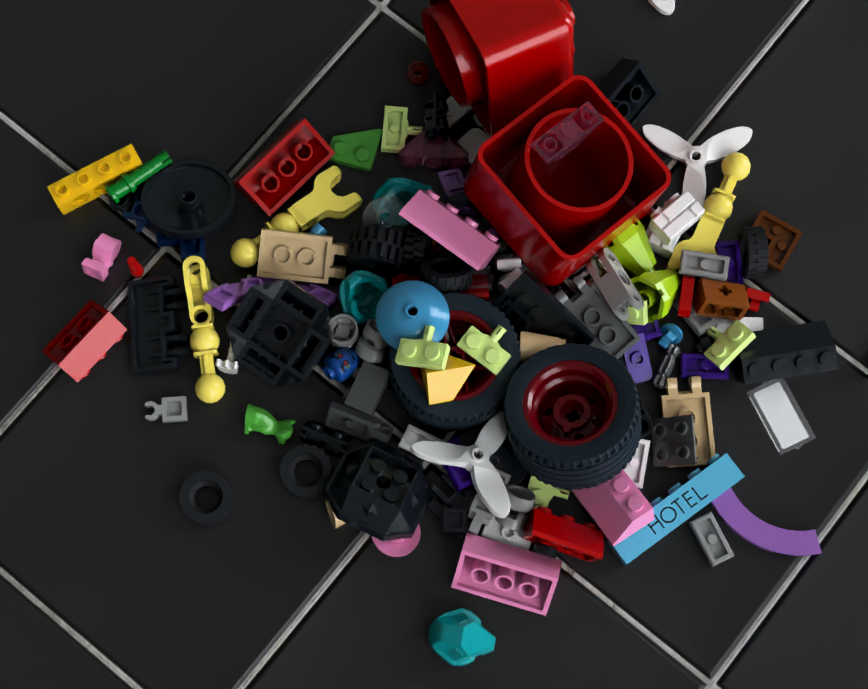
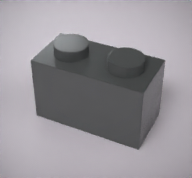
[342,360,390,417]

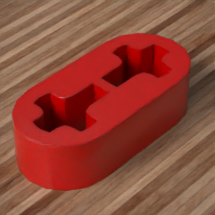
[677,275,695,318]

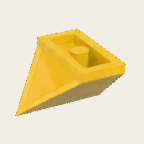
[421,355,475,405]

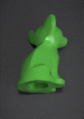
[244,404,296,445]

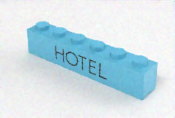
[607,453,745,566]

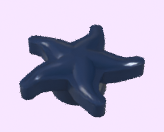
[122,194,147,233]

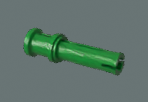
[104,150,173,204]

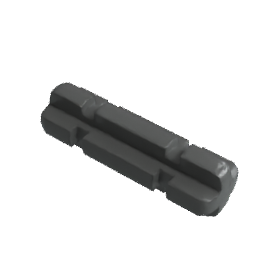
[652,344,680,389]

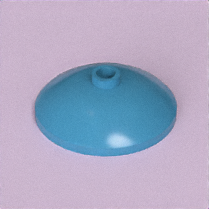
[375,280,450,350]

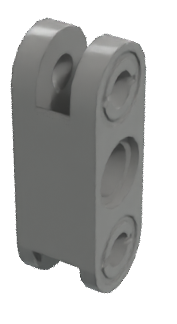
[585,247,644,321]

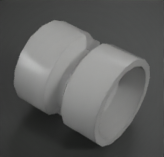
[330,314,359,350]
[355,318,389,364]
[495,484,536,531]

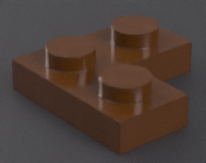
[752,210,803,273]

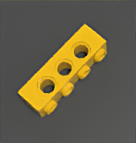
[47,143,143,215]

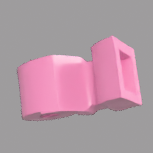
[81,233,121,282]

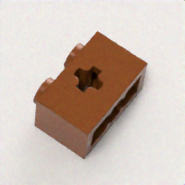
[693,278,750,321]

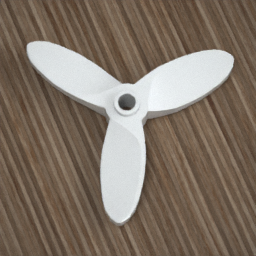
[642,124,753,207]
[410,411,511,518]

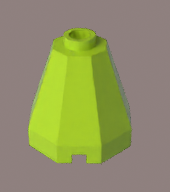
[606,220,657,277]
[630,269,682,323]

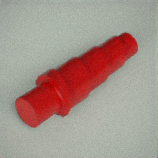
[127,256,144,278]

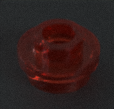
[407,61,429,84]

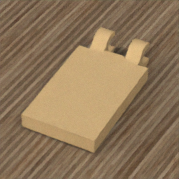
[257,228,348,284]
[660,376,716,468]

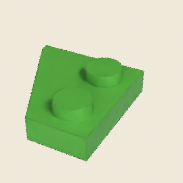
[328,129,383,173]

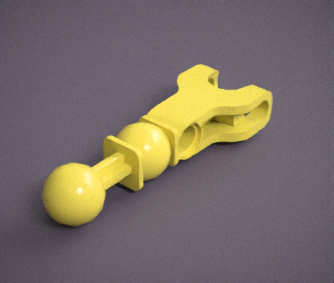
[666,152,751,283]
[230,166,363,268]
[182,256,225,403]

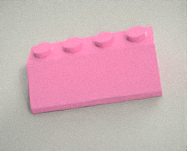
[399,189,501,271]
[571,469,654,547]
[451,532,562,616]

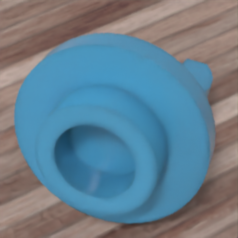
[658,323,683,349]

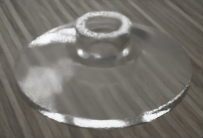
[362,196,409,234]

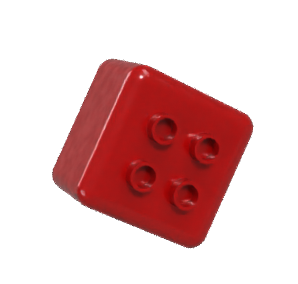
[421,0,575,137]
[463,75,671,286]

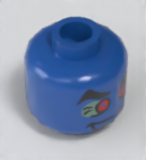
[323,347,360,383]

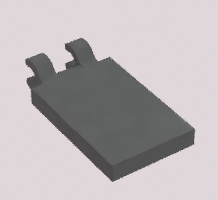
[554,274,641,360]

